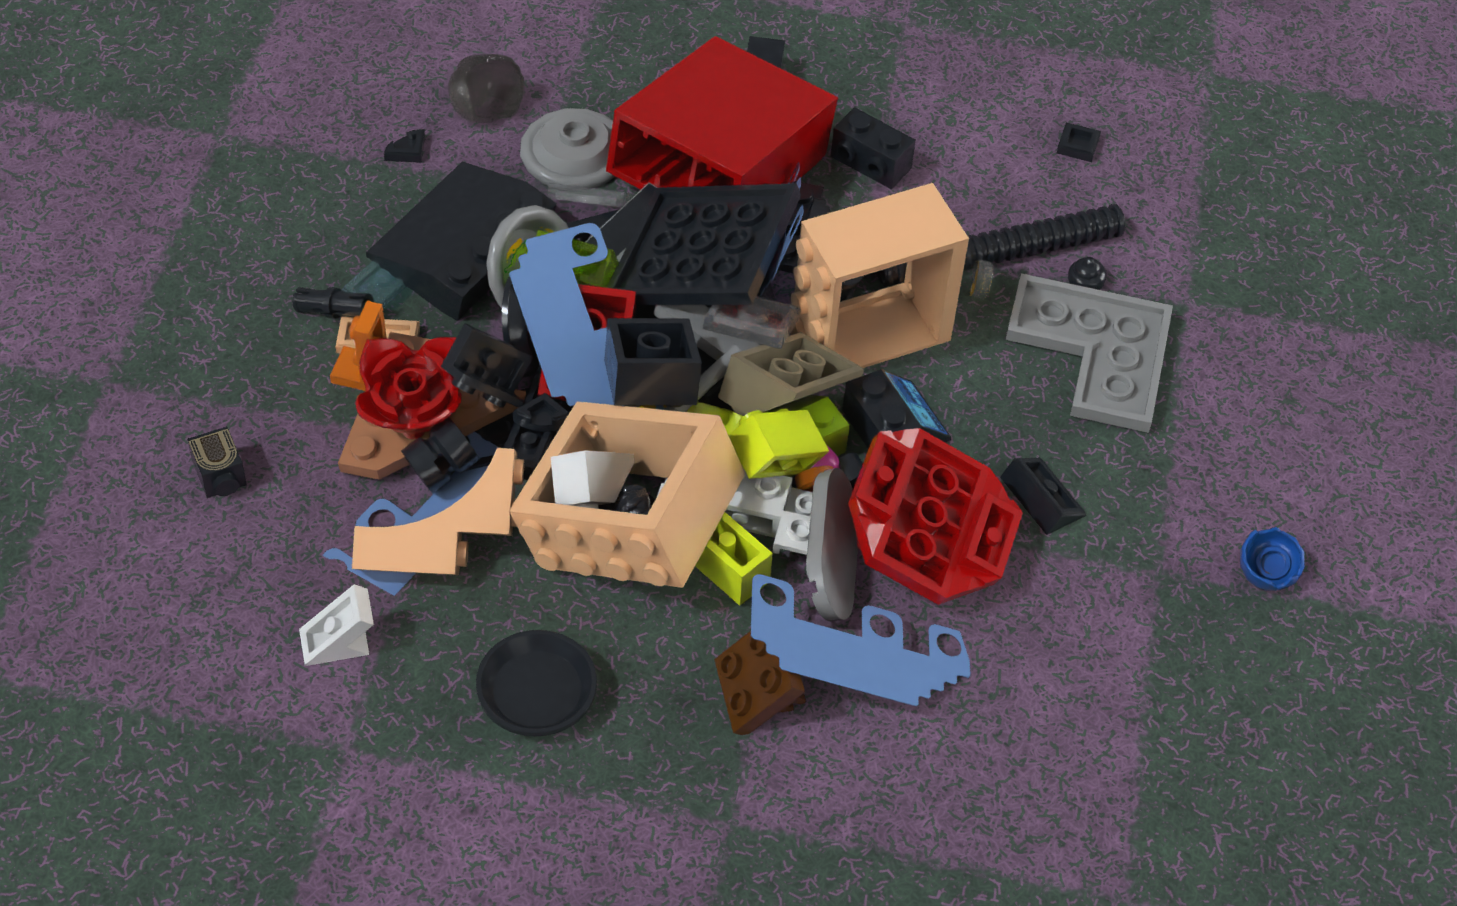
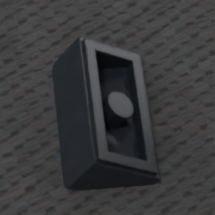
[1000,457,1086,535]

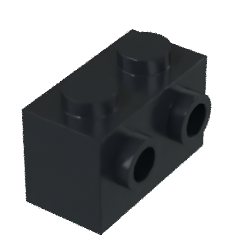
[831,107,916,190]

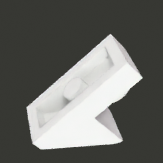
[299,584,374,666]

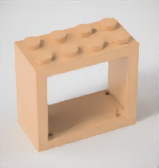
[789,183,969,368]
[509,401,745,588]

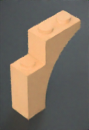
[352,448,524,575]

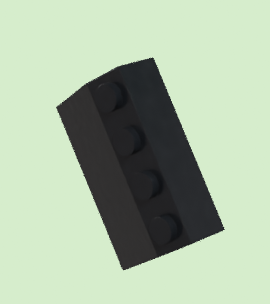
[366,161,557,321]

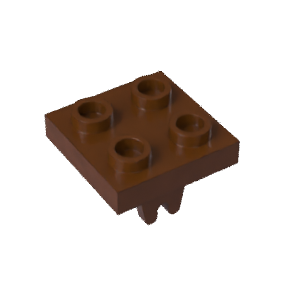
[714,631,806,735]

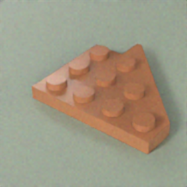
[338,332,526,480]

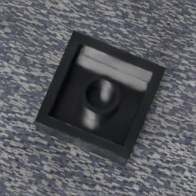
[604,318,702,408]

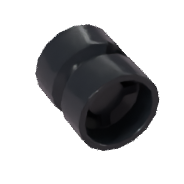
[401,417,480,494]

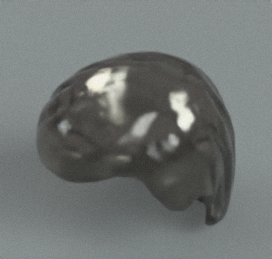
[448,54,525,123]

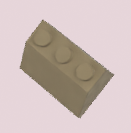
[718,332,864,416]

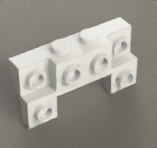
[657,466,813,555]

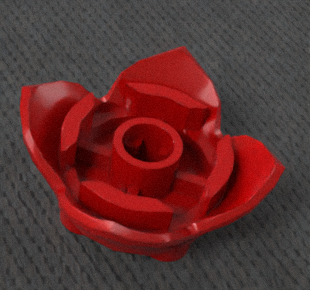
[355,337,462,439]

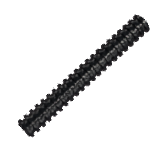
[877,204,1126,288]

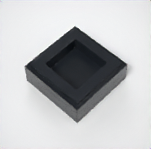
[1056,122,1101,162]

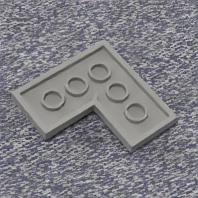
[1006,273,1173,433]

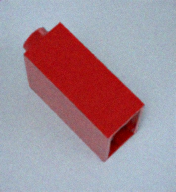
[606,36,838,190]

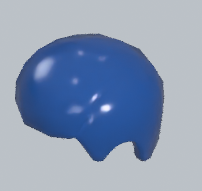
[1240,527,1305,591]

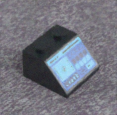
[842,369,951,449]

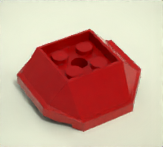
[848,428,1023,605]

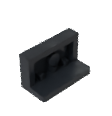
[441,323,533,408]

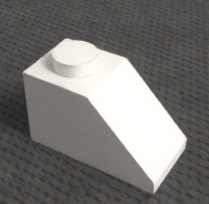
[551,450,634,509]

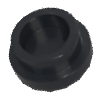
[1068,257,1107,290]

